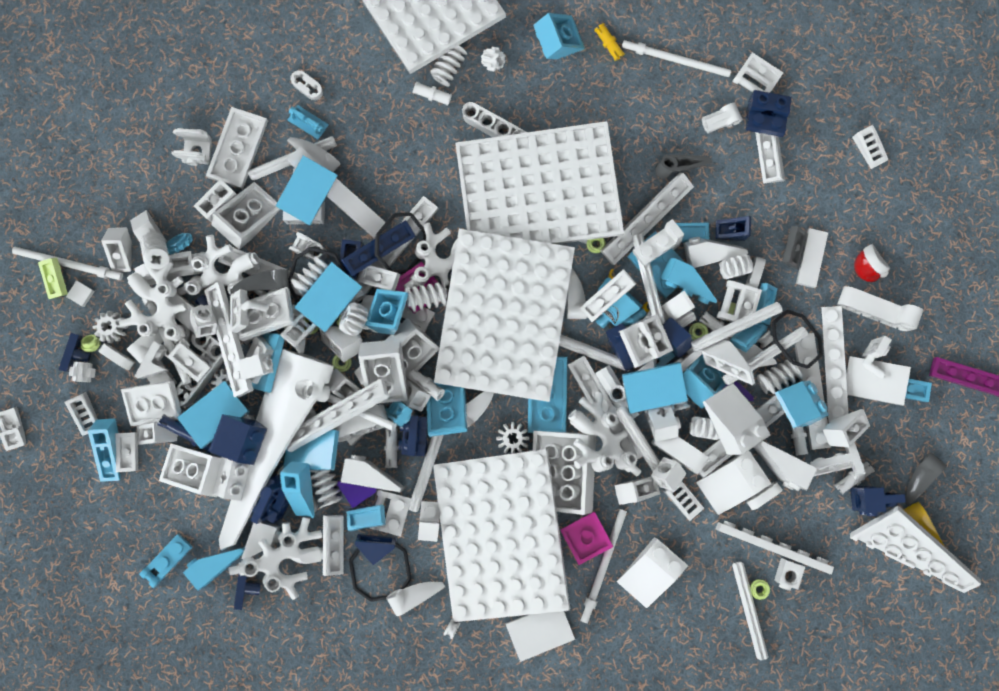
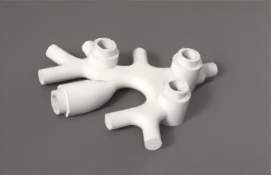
[404,223,458,290]
[178,235,267,300]
[119,262,191,347]
[568,392,641,476]
[229,517,323,600]

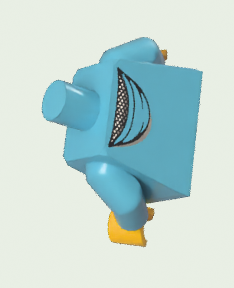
[596,269,650,328]

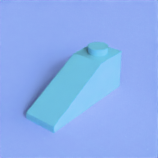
[88,418,120,482]
[183,547,245,591]

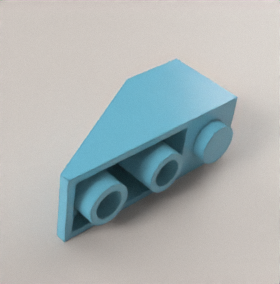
[660,258,717,304]
[280,462,315,518]

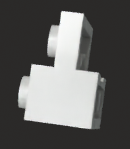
[619,314,673,367]

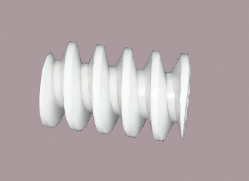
[431,45,467,87]
[140,232,169,270]
[291,257,328,296]
[405,282,447,311]
[757,359,803,394]
[310,470,343,508]

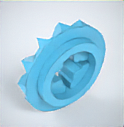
[166,233,193,255]

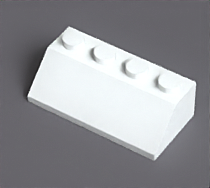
[354,318,439,387]

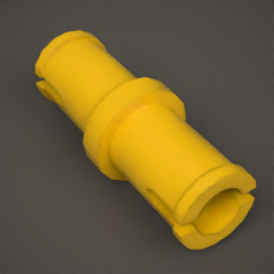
[594,23,625,61]

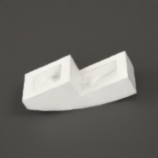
[0,407,26,451]

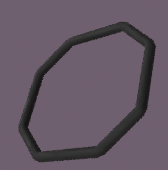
[375,212,426,274]
[288,247,346,303]
[772,310,823,369]
[349,542,411,602]

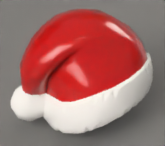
[854,244,890,283]

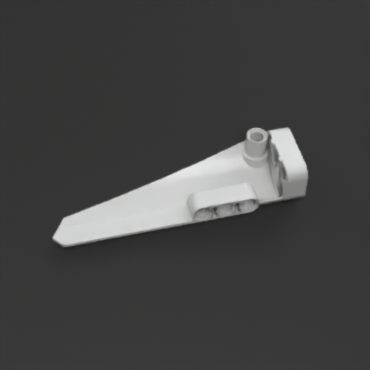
[219,349,334,550]

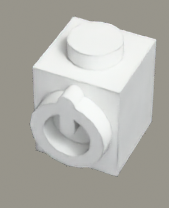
[190,305,217,338]

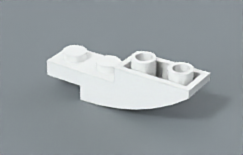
[135,251,203,285]

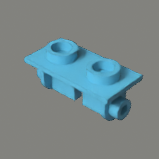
[288,105,329,140]

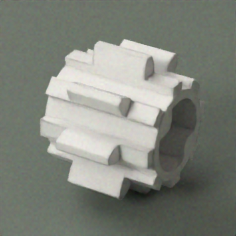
[481,47,506,72]
[69,362,96,382]

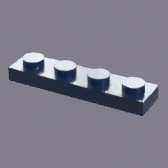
[341,220,416,277]

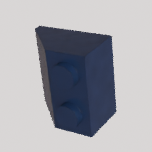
[209,414,267,465]

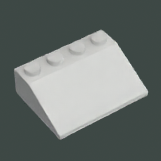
[533,431,596,515]

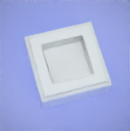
[66,281,95,307]

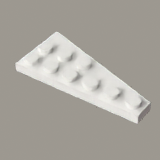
[850,506,981,593]

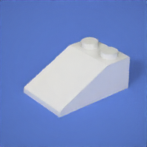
[211,182,280,250]
[358,339,408,404]
[703,384,770,455]
[753,441,817,491]
[159,444,222,497]
[696,450,771,515]
[341,455,404,492]
[617,537,688,608]

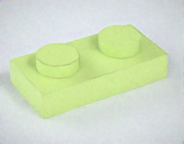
[38,258,68,299]

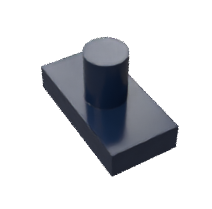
[58,333,91,372]
[234,567,260,610]

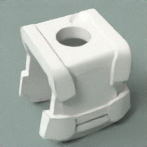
[172,128,212,166]

